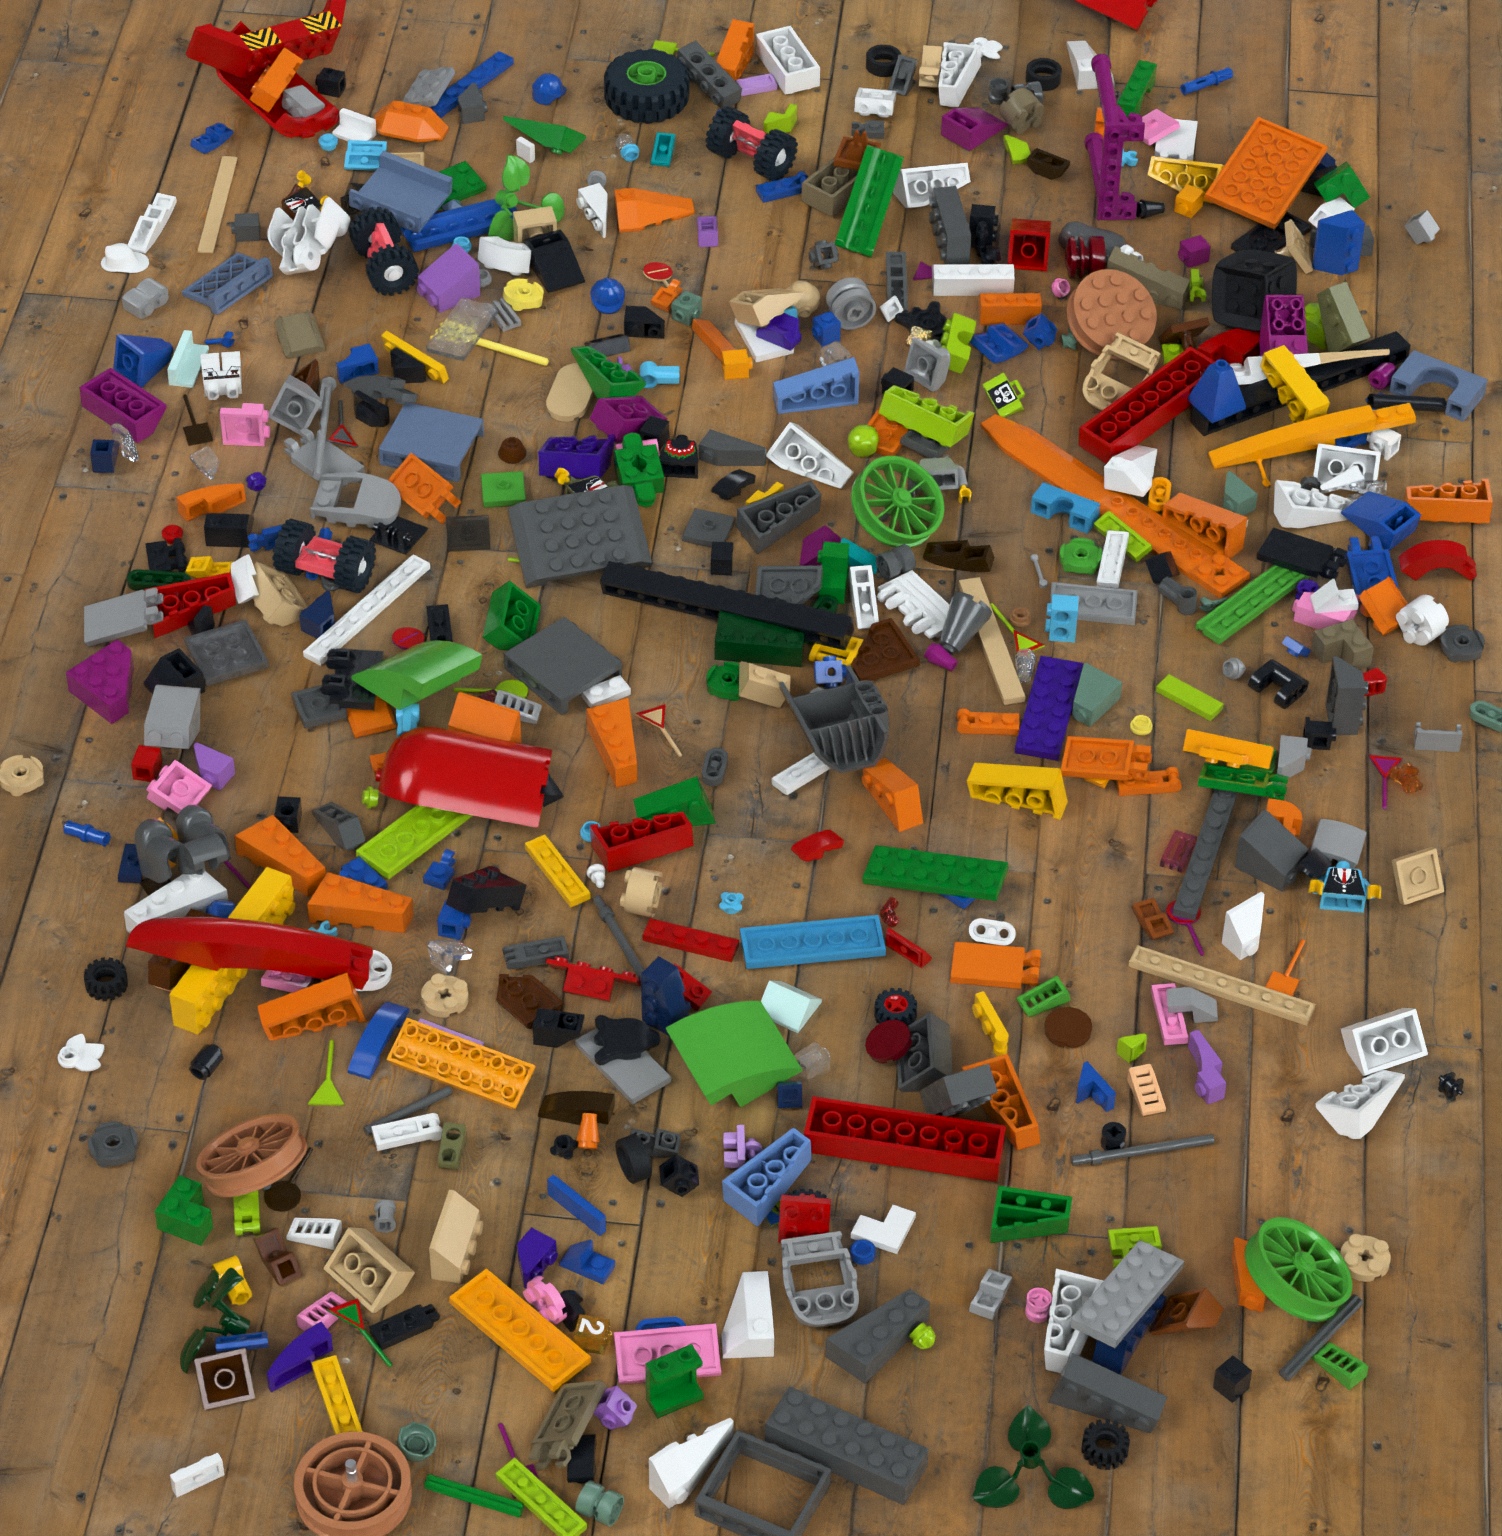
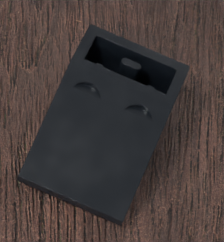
[524,229,585,293]

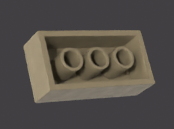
[801,157,858,216]

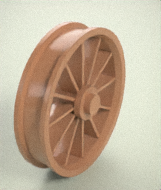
[196,1114,307,1197]

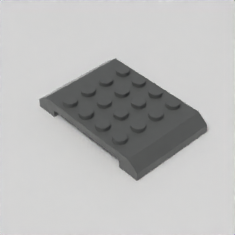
[508,485,652,588]

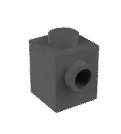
[231,213,260,242]

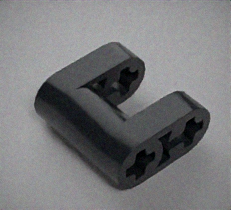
[1248,659,1309,709]

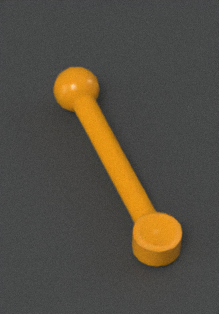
[1255,459,1271,488]

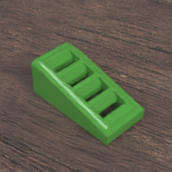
[1016,976,1071,1017]
[1312,1342,1368,1390]

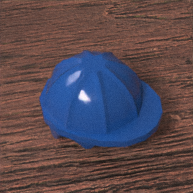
[532,73,567,105]
[590,277,625,314]

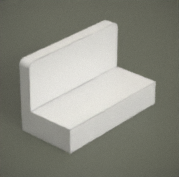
[332,108,377,141]

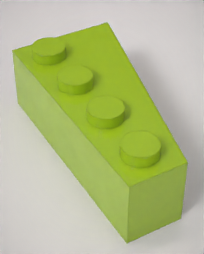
[879,385,975,448]

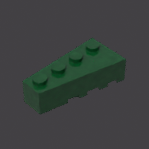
[714,611,804,667]

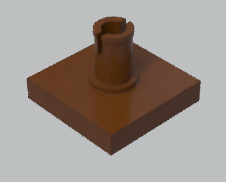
[1158,317,1210,351]

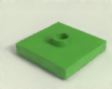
[481,471,526,507]

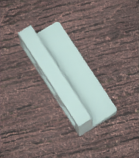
[167,330,209,388]

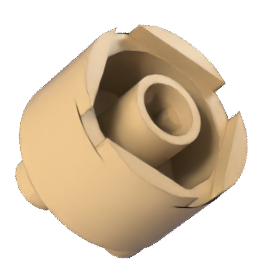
[620,867,663,918]

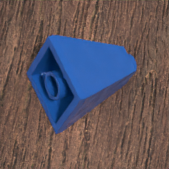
[113,334,173,388]
[1188,359,1246,423]

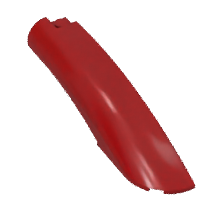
[126,917,373,990]

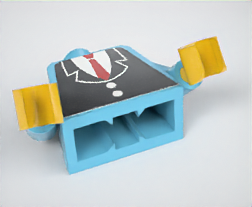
[1308,861,1381,913]

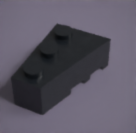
[446,866,527,914]

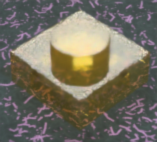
[906,326,933,347]

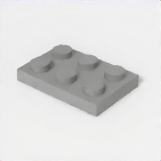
[402,67,455,107]

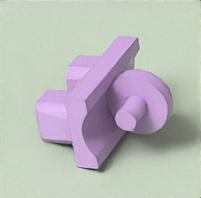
[723,1125,763,1169]

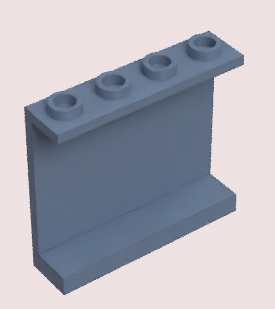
[349,150,453,233]
[379,402,484,482]

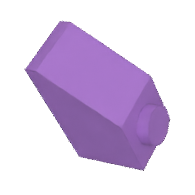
[193,742,235,791]

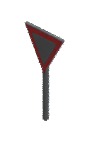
[327,400,358,448]

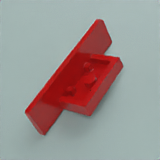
[546,957,641,1002]

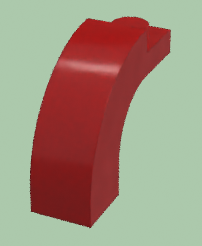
[1398,540,1477,581]

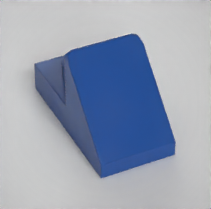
[1076,1061,1116,1112]
[559,1239,615,1284]

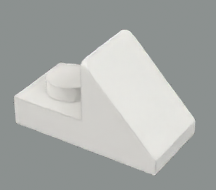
[1310,579,1359,614]

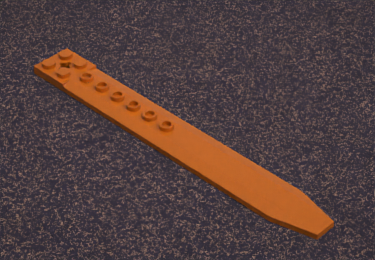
[981,414,1250,599]

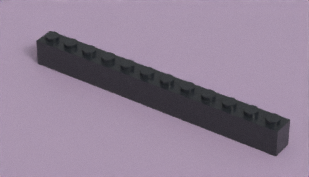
[1190,331,1410,436]
[600,561,854,650]

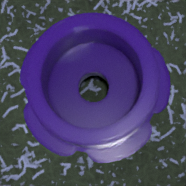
[247,472,267,491]

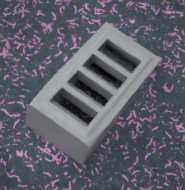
[494,690,542,724]

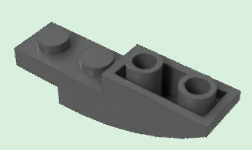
[344,375,418,405]

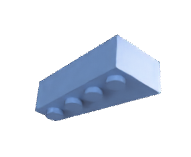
[773,357,859,414]
[722,1127,812,1227]

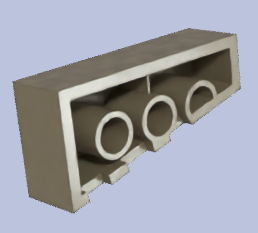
[1107,246,1190,310]

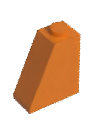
[1231,1237,1275,1313]

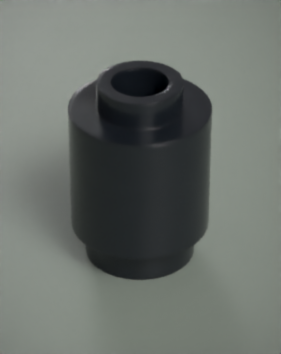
[189,1044,224,1080]

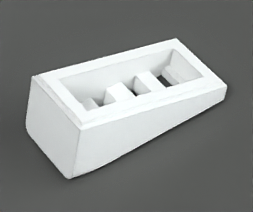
[1320,465,1365,494]
[286,1218,342,1250]

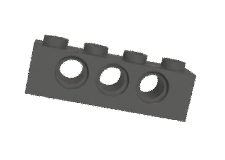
[677,40,742,110]

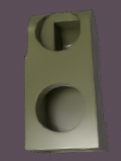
[438,1122,467,1170]

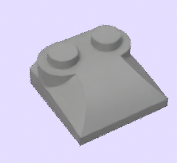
[904,337,951,392]

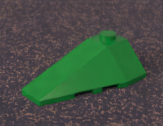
[503,116,586,155]
[571,346,646,399]

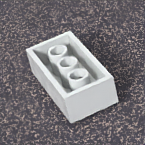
[756,26,820,95]

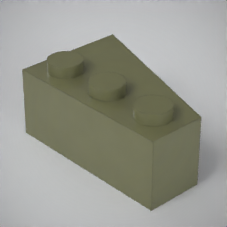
[1317,282,1371,352]

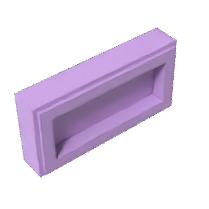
[736,73,778,96]

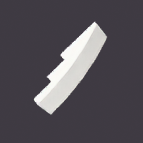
[128,193,177,254]

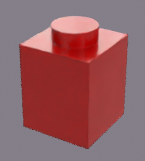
[131,745,163,782]

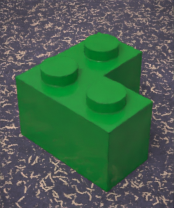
[1314,161,1371,208]
[817,541,850,604]
[155,1175,213,1246]

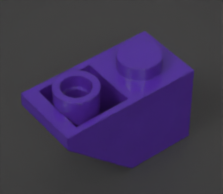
[517,1227,558,1289]

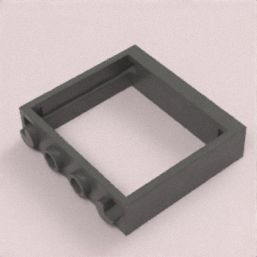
[695,1430,832,1536]

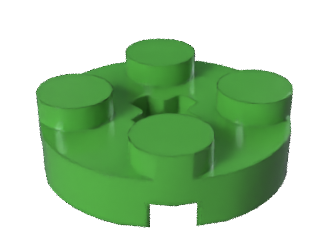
[1059,538,1103,575]

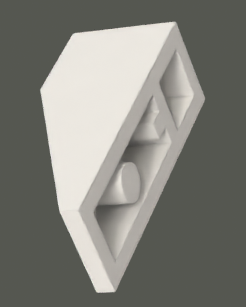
[848,565,879,630]

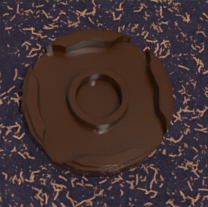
[1044,1007,1092,1048]

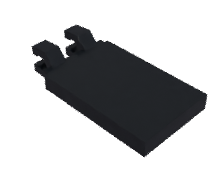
[1257,527,1347,580]

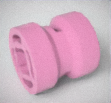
[1025,1287,1052,1323]

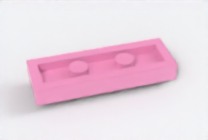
[1151,983,1188,1045]

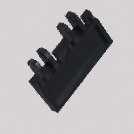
[320,648,384,710]

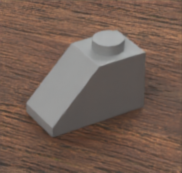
[1276,735,1311,783]

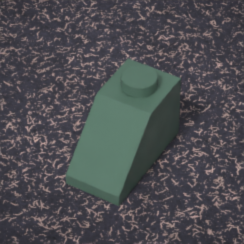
[1223,471,1258,516]

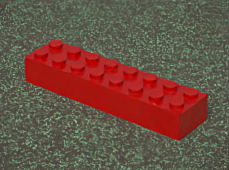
[1078,346,1215,464]
[804,1096,1006,1182]

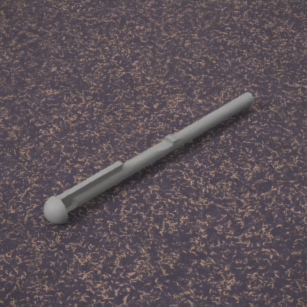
[313,376,337,480]

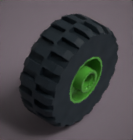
[604,49,689,124]

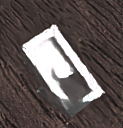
[427,939,473,976]

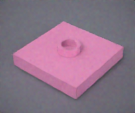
[1142,109,1180,146]

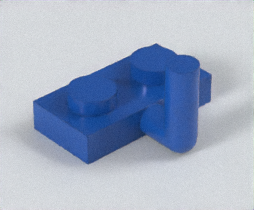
[339,856,388,890]

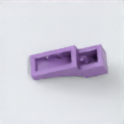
[1188,1030,1226,1105]

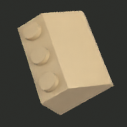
[253,562,309,627]
[429,1189,483,1284]
[323,1227,415,1313]

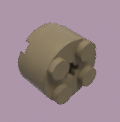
[1000,88,1044,134]

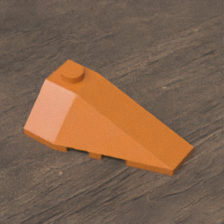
[614,188,695,233]

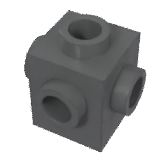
[808,240,839,270]

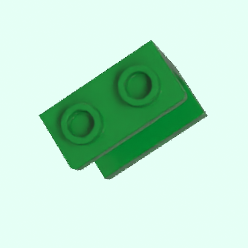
[645,1344,704,1419]

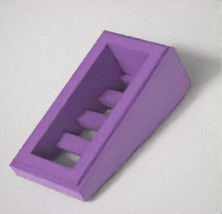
[697,216,718,247]

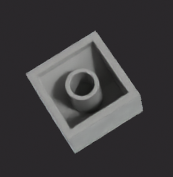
[269,375,322,434]

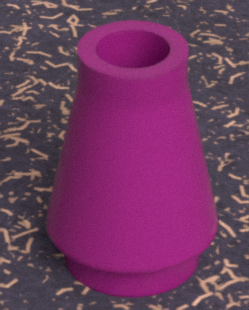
[924,643,958,672]

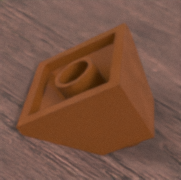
[1150,1288,1224,1336]

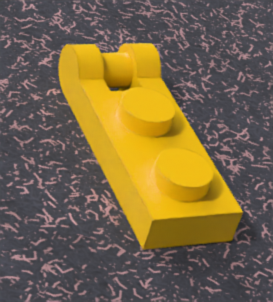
[972,991,1009,1056]

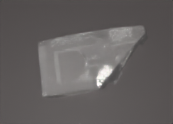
[111,422,139,462]
[190,446,219,480]

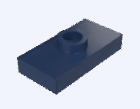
[118,844,143,883]

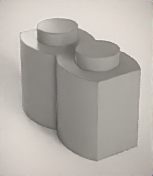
[122,278,169,319]

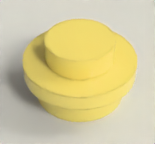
[1130,715,1153,735]

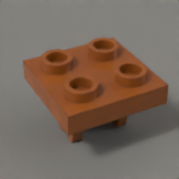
[834,130,881,170]

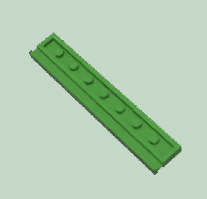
[1195,565,1310,645]

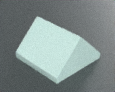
[761,981,822,1033]

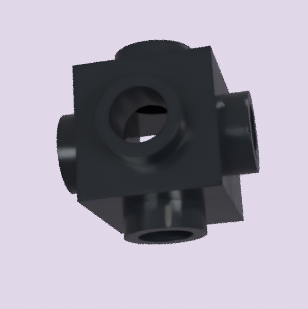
[659,1154,699,1197]

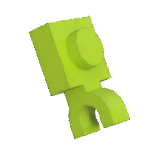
[1189,269,1206,302]

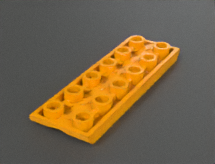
[386,1018,536,1109]

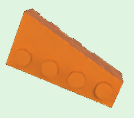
[1404,478,1493,524]
[1162,493,1247,559]
[586,698,637,788]
[962,1053,1041,1151]

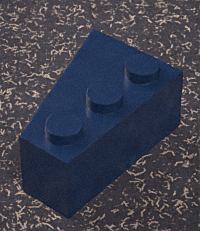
[641,956,691,1037]

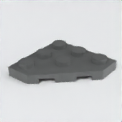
[755,566,823,604]

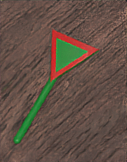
[327,1298,392,1367]

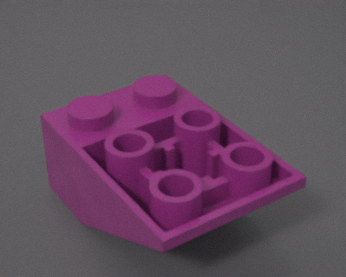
[941,107,1008,151]
[1259,295,1308,356]

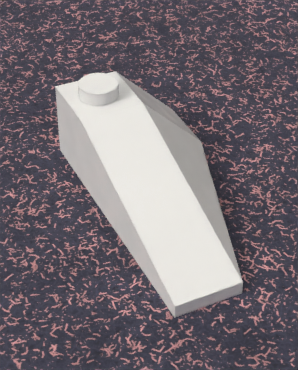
[893,163,971,208]
[766,422,854,489]
[721,1271,774,1359]
[649,1418,734,1509]

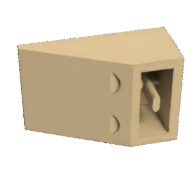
[729,288,805,327]

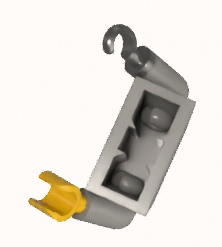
[908,457,972,506]

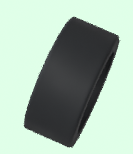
[866,44,902,77]
[1026,58,1062,91]
[615,1134,652,1184]

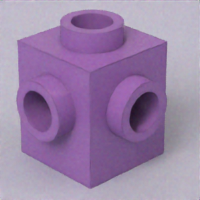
[593,1386,637,1430]

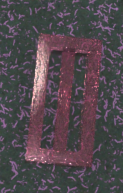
[1160,830,1197,873]

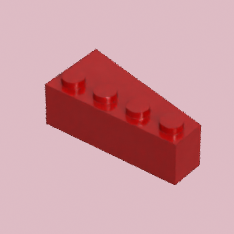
[144,572,236,638]

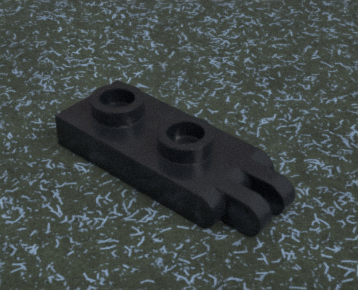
[369,1304,440,1350]

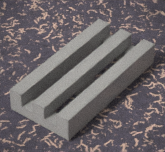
[485,298,521,332]

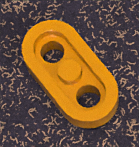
[1148,477,1171,512]

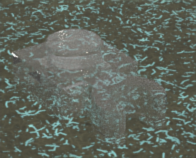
[1349,480,1387,501]

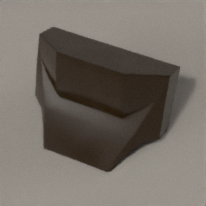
[1027,148,1070,180]

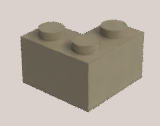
[1311,619,1374,669]

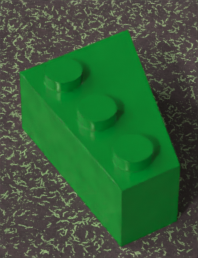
[633,776,716,827]
[990,1185,1072,1243]

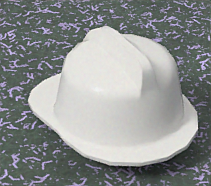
[101,243,149,273]

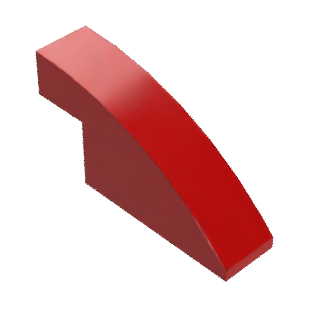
[1197,328,1260,366]

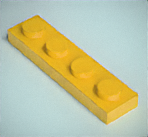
[381,330,449,384]
[525,834,591,908]
[311,1355,363,1435]

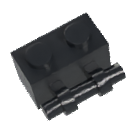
[969,204,999,257]

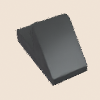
[888,55,918,96]

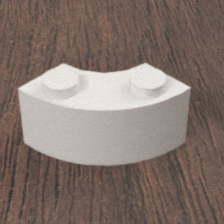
[478,236,531,276]

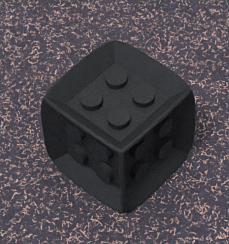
[1212,250,1297,331]

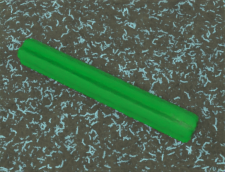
[424,1474,524,1517]

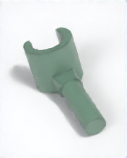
[1199,596,1228,613]

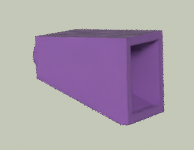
[417,243,481,313]

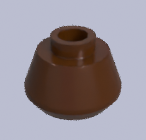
[498,437,527,464]

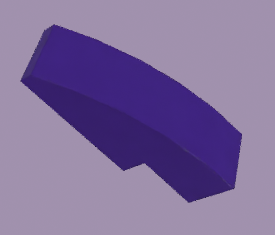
[267,1322,333,1392]

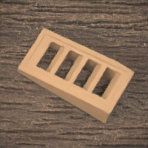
[1127,1064,1166,1116]

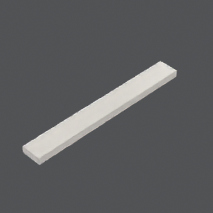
[303,554,430,666]

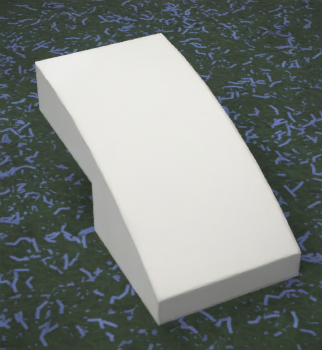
[231,555,259,604]

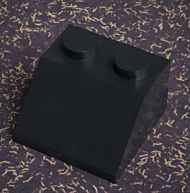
[204,513,254,548]

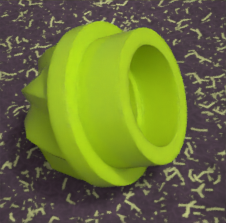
[909,1322,936,1349]

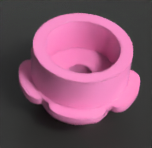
[1052,278,1070,298]

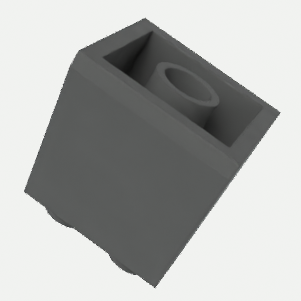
[1235,809,1309,892]

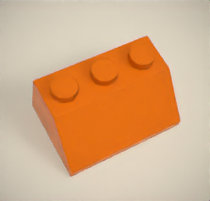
[978,293,1042,325]
[448,692,521,743]

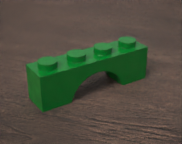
[1117,60,1157,118]

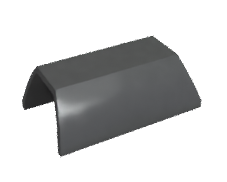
[779,665,890,773]

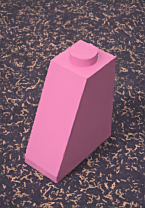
[1292,592,1360,629]

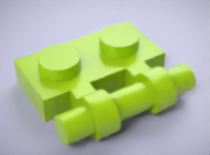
[1108,1226,1162,1269]

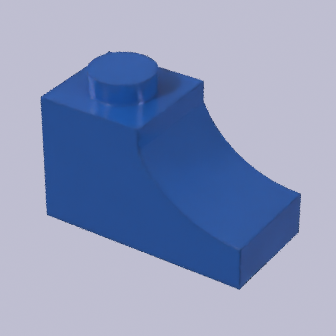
[336,343,379,384]

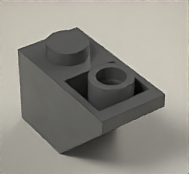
[458,83,488,124]

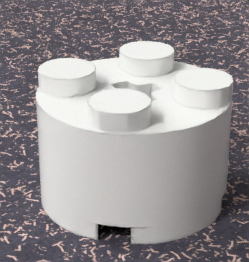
[1396,595,1449,645]

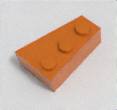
[716,19,754,81]
[249,47,303,113]
[861,758,923,832]

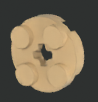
[0,755,44,796]
[421,973,469,1018]
[1340,1234,1391,1282]

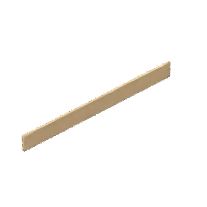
[197,156,238,253]

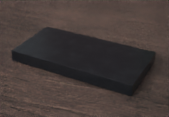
[1231,212,1312,253]

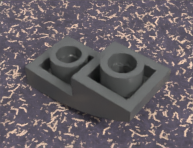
[629,1128,681,1157]

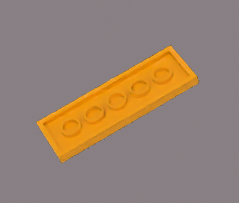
[449,1268,591,1392]

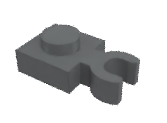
[851,120,884,139]

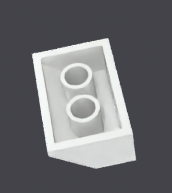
[1313,443,1381,493]
[1341,1008,1428,1076]

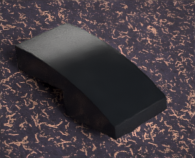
[711,469,756,500]
[1300,848,1333,879]
[567,1434,597,1484]

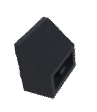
[144,648,205,695]

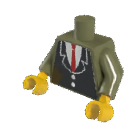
[554,468,618,495]

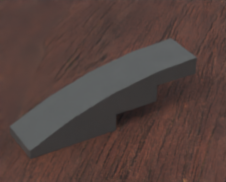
[886,252,908,312]

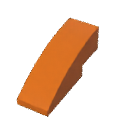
[176,483,246,522]

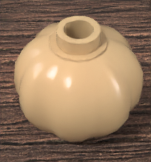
[787,281,820,317]

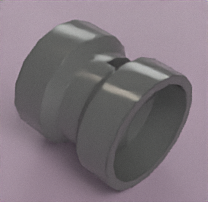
[988,78,1008,105]

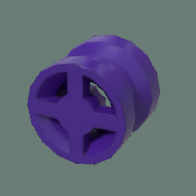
[1295,579,1319,600]

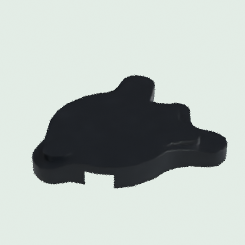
[895,301,947,342]
[594,1015,660,1065]

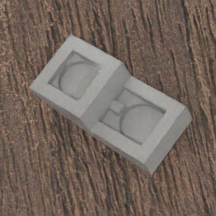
[969,1269,1012,1320]

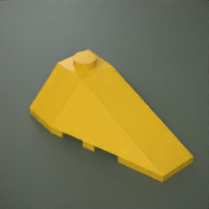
[1148,156,1224,203]

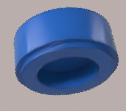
[850,1239,875,1265]

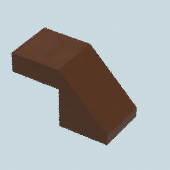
[253,1228,302,1286]

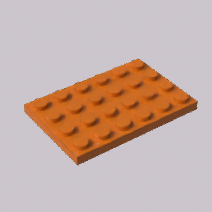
[1204,117,1328,230]

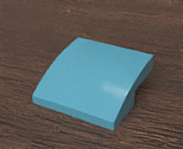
[344,140,387,171]

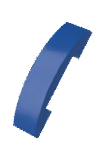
[348,1002,409,1080]

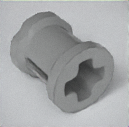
[374,1200,396,1233]

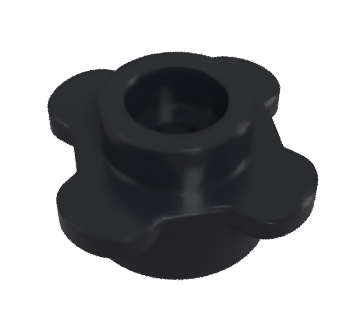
[550,1135,578,1160]

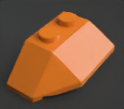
[373,100,449,142]

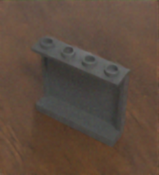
[504,617,622,715]

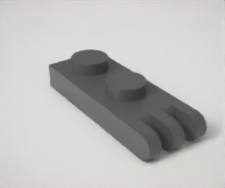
[502,936,569,969]

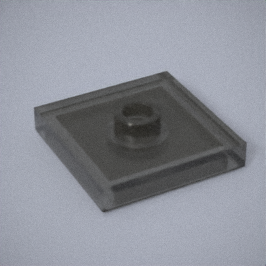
[446,515,490,552]

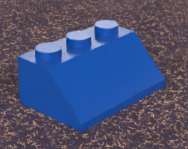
[1312,210,1365,275]

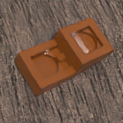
[1132,898,1174,940]

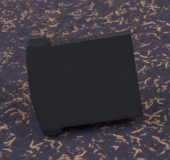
[188,605,215,635]
[560,1290,586,1332]

